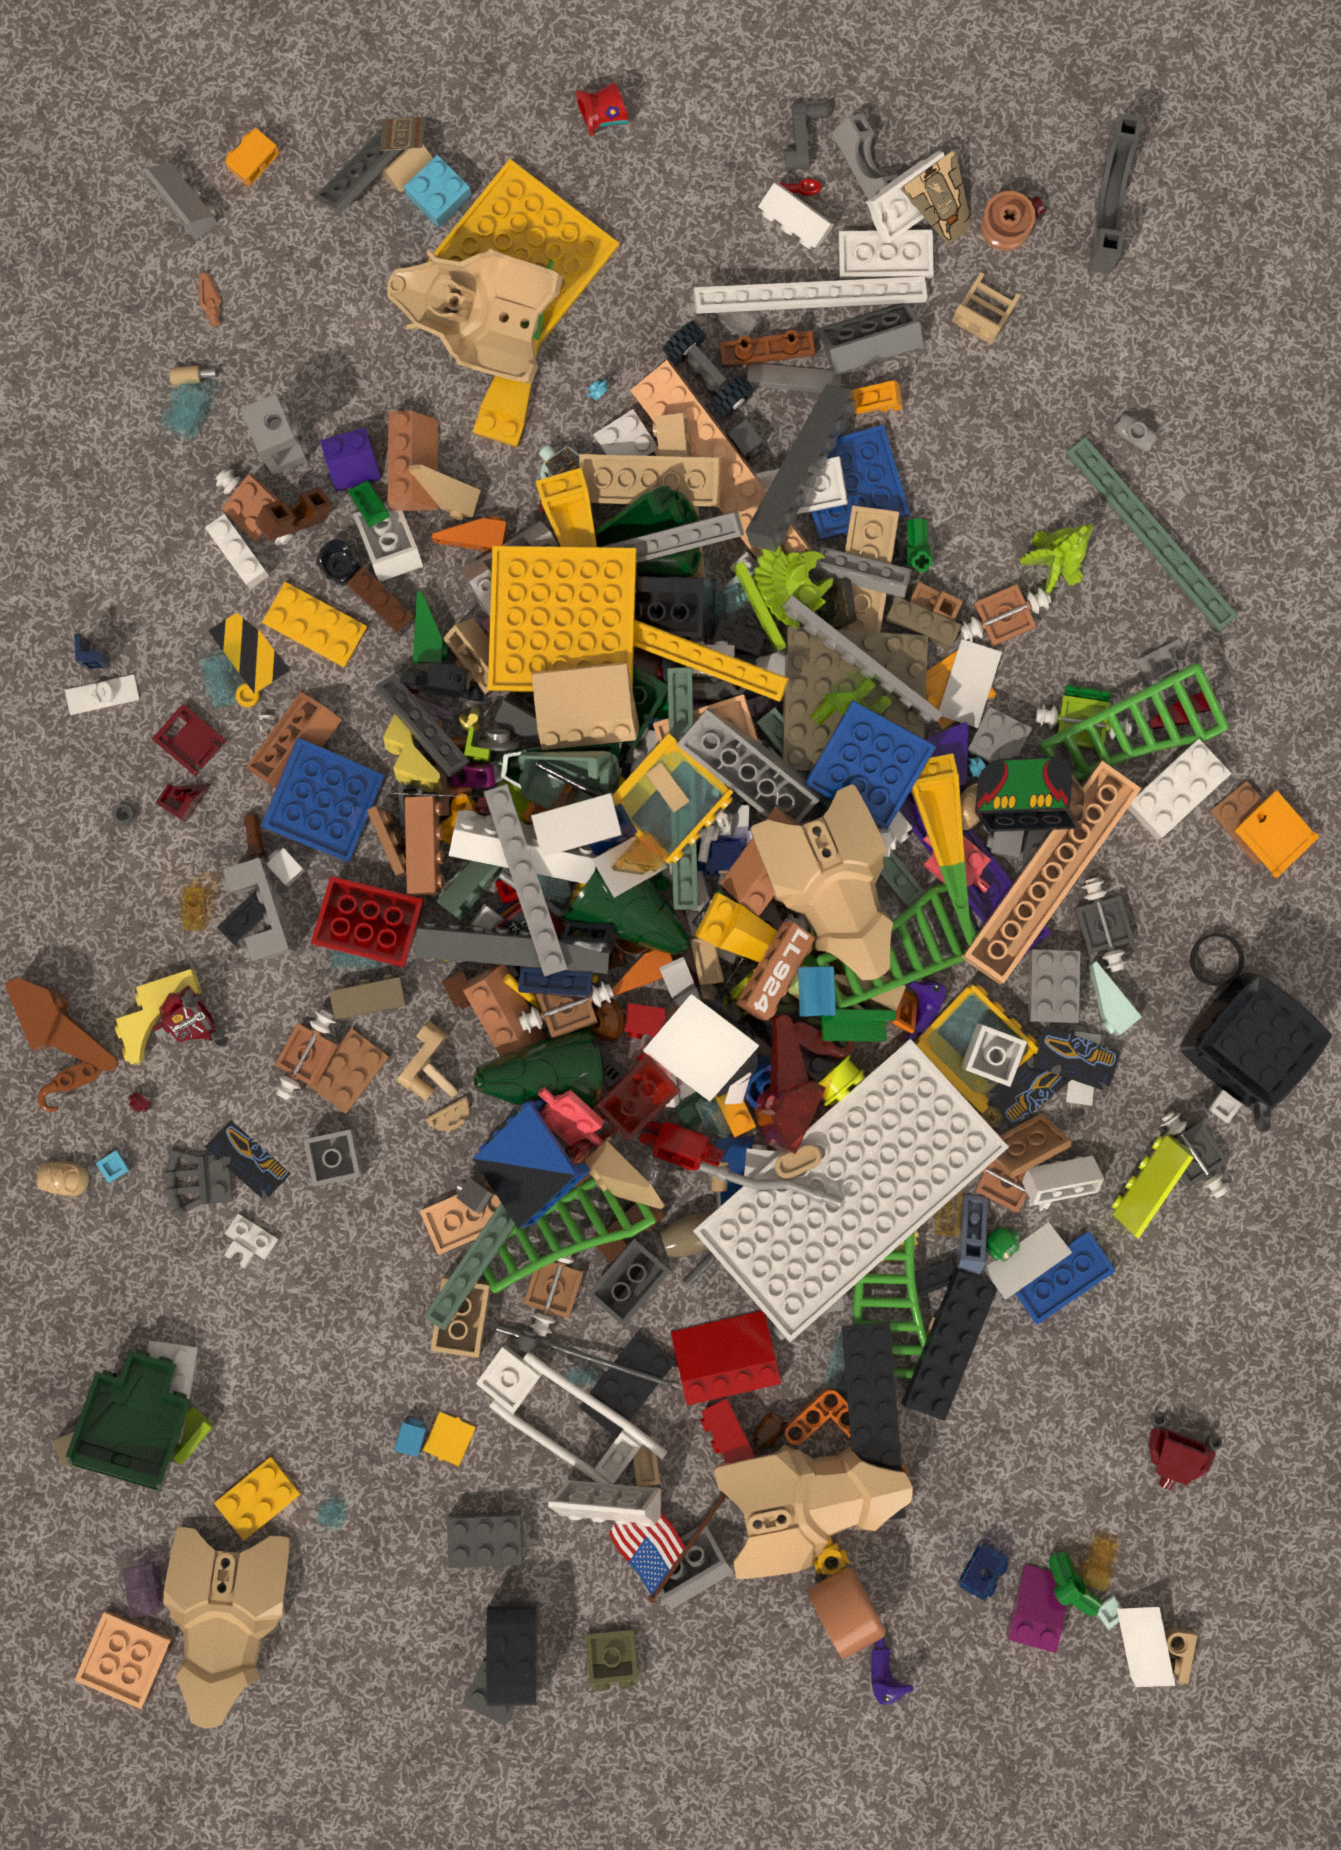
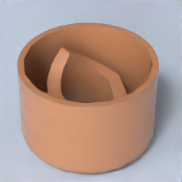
[806,1567,886,1660]

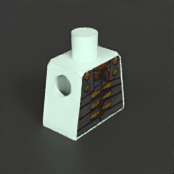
[539,445,579,479]

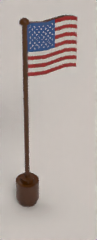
[609,1412,786,1602]

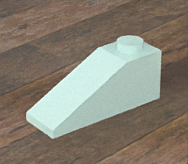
[1089,961,1142,1036]

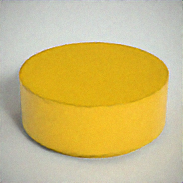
[235,683,260,708]

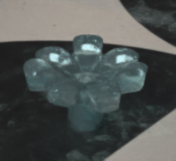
[316,1499,348,1531]

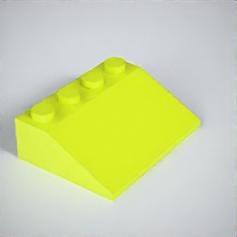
[1111,1133,1194,1239]

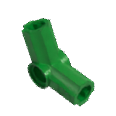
[906,518,932,572]
[1048,1552,1102,1617]

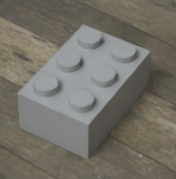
[1027,949,1080,1024]

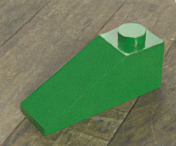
[413,591,448,665]

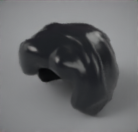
[316,538,361,586]

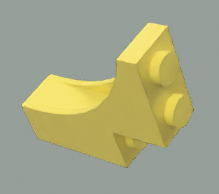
[115,969,202,1065]

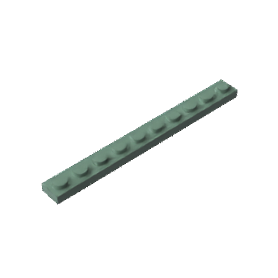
[1066,437,1238,632]
[667,668,698,910]
[755,707,925,907]
[424,1129,569,1331]

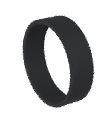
[1190,933,1244,986]

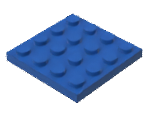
[811,424,910,541]
[805,700,936,830]
[260,738,385,863]

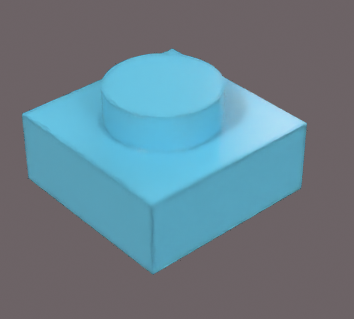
[96,1150,130,1183]

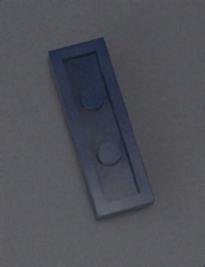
[518,967,593,998]

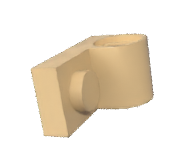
[1165,1628,1197,1684]

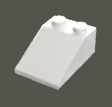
[353,502,423,582]

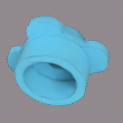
[586,379,609,401]
[967,756,986,779]

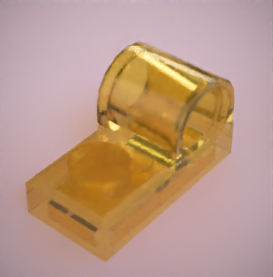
[1079,1535,1119,1592]

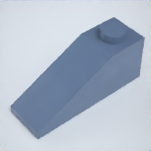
[956,1194,988,1274]

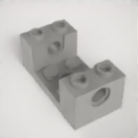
[240,394,309,475]
[461,521,559,617]
[221,858,295,963]

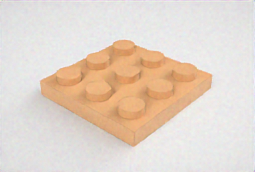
[75,1610,172,1709]

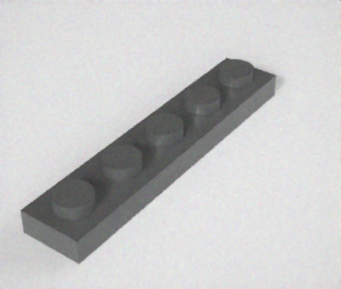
[375,674,469,777]

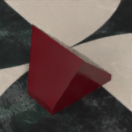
[156,783,211,822]

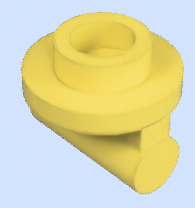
[458,706,481,732]

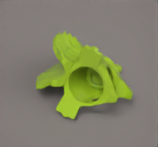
[1019,523,1094,594]
[751,545,833,629]

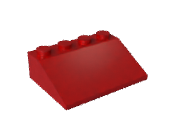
[311,876,424,967]
[671,1311,781,1406]

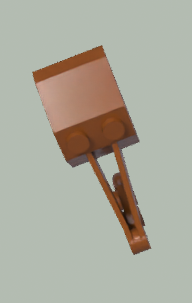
[4,978,119,1112]

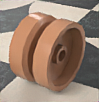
[981,191,1035,251]

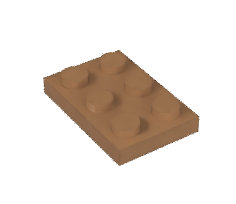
[1209,781,1266,866]
[367,806,407,877]
[308,1028,390,1114]
[994,1113,1071,1179]

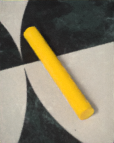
[503,974,542,1011]

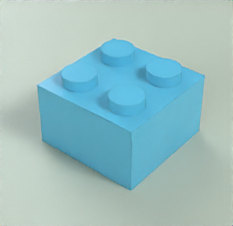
[404,155,472,228]

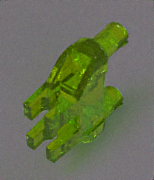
[810,678,892,727]

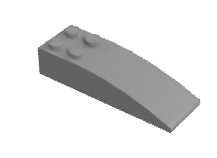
[677,708,820,823]

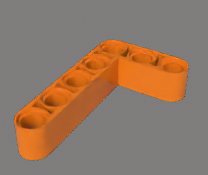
[784,1388,908,1475]

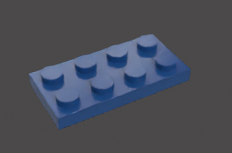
[1015,1231,1116,1325]

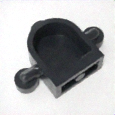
[399,663,485,702]

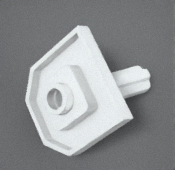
[702,803,750,852]

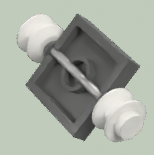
[1074,877,1134,972]
[1160,1111,1229,1198]

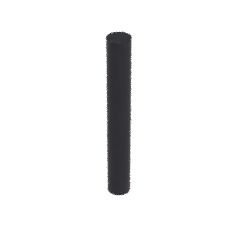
[535,759,604,798]

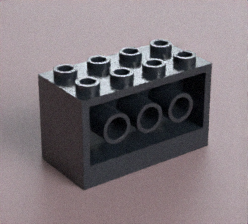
[635,576,716,642]

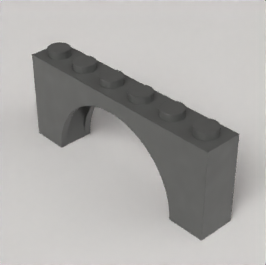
[1088,113,1142,273]

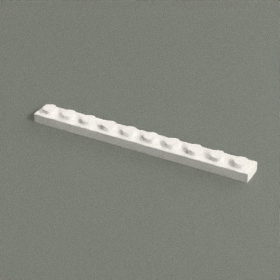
[693,276,928,314]

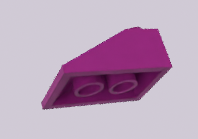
[1006,1564,1067,1653]

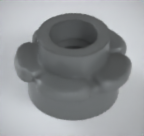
[113,803,137,826]

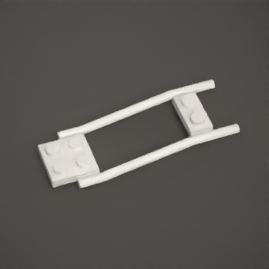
[476,1345,668,1484]

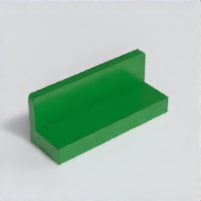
[821,1009,896,1042]

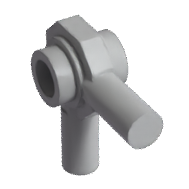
[698,821,719,863]

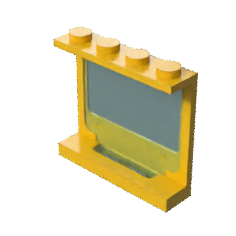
[612,733,733,864]
[914,984,1039,1114]

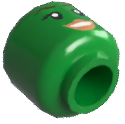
[986,1226,1020,1262]

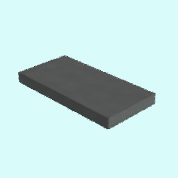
[314,132,403,214]

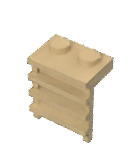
[952,272,1021,344]

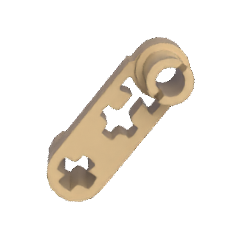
[396,1020,448,1102]

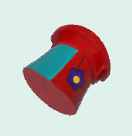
[575,81,628,137]

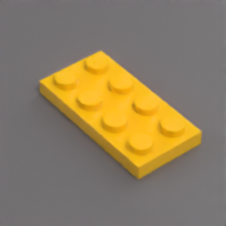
[262,582,368,668]

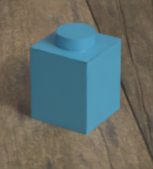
[394,1417,428,1457]

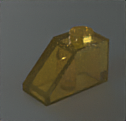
[611,831,668,875]

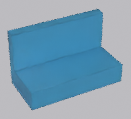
[798,966,836,1016]

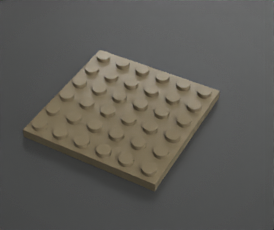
[781,626,928,772]

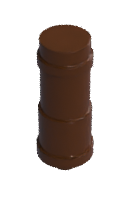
[244,814,265,859]

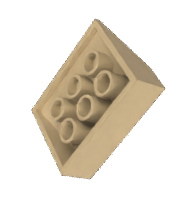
[532,662,640,750]

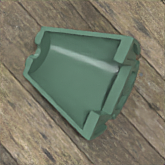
[518,751,620,811]

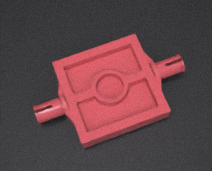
[923,835,991,893]
[538,1087,604,1148]

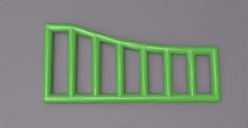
[1040,663,1229,781]
[817,883,978,1009]
[483,1177,656,1293]
[852,1233,928,1379]

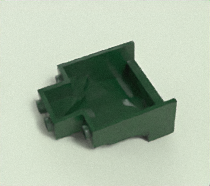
[65,1349,191,1492]

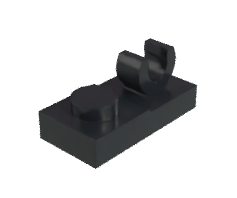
[593,1041,627,1090]

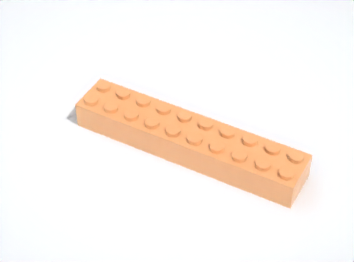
[630,360,813,558]
[961,761,1141,985]

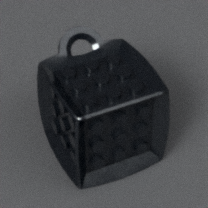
[1180,973,1332,1132]

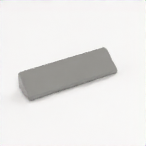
[747,363,841,393]
[813,546,912,598]

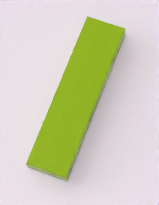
[733,561,787,653]

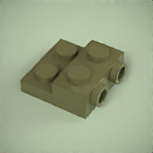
[586,1630,639,1691]

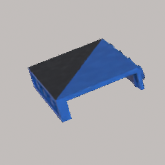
[473,1100,591,1229]

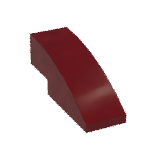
[1147,689,1217,730]

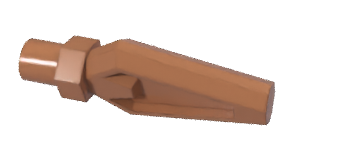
[199,272,222,327]

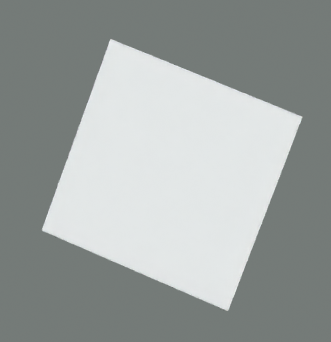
[643,994,759,1101]

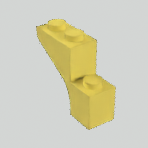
[383,714,442,794]

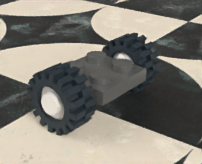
[662,321,755,419]

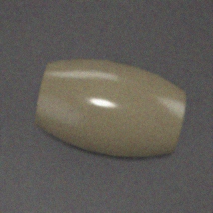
[660,1213,713,1257]

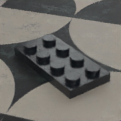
[579,1331,676,1438]

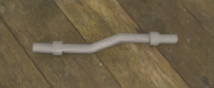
[699,1161,844,1208]

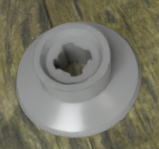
[476,728,519,751]

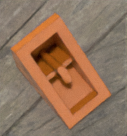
[888,990,918,1034]

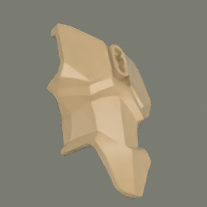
[387,249,562,383]
[750,784,893,980]
[714,1445,913,1579]
[163,1527,290,1729]

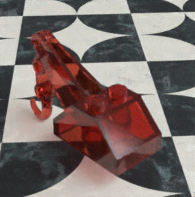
[755,1014,854,1154]
[565,1055,681,1166]

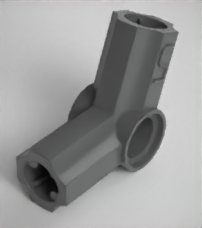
[692,677,747,705]

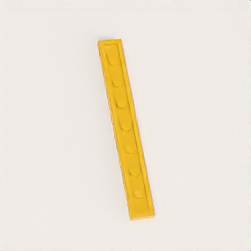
[634,620,789,701]

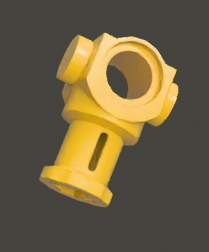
[813,1537,850,1575]

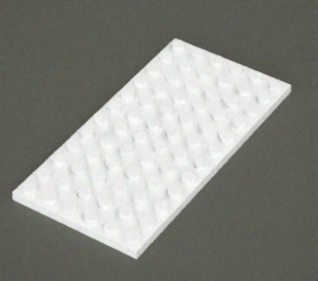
[693,1039,1009,1342]

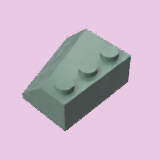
[436,860,506,922]

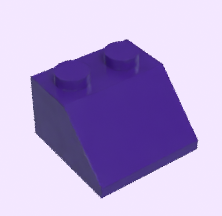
[320,428,381,492]

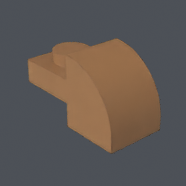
[908,582,963,621]

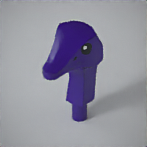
[904,979,945,1042]
[871,1636,913,1705]

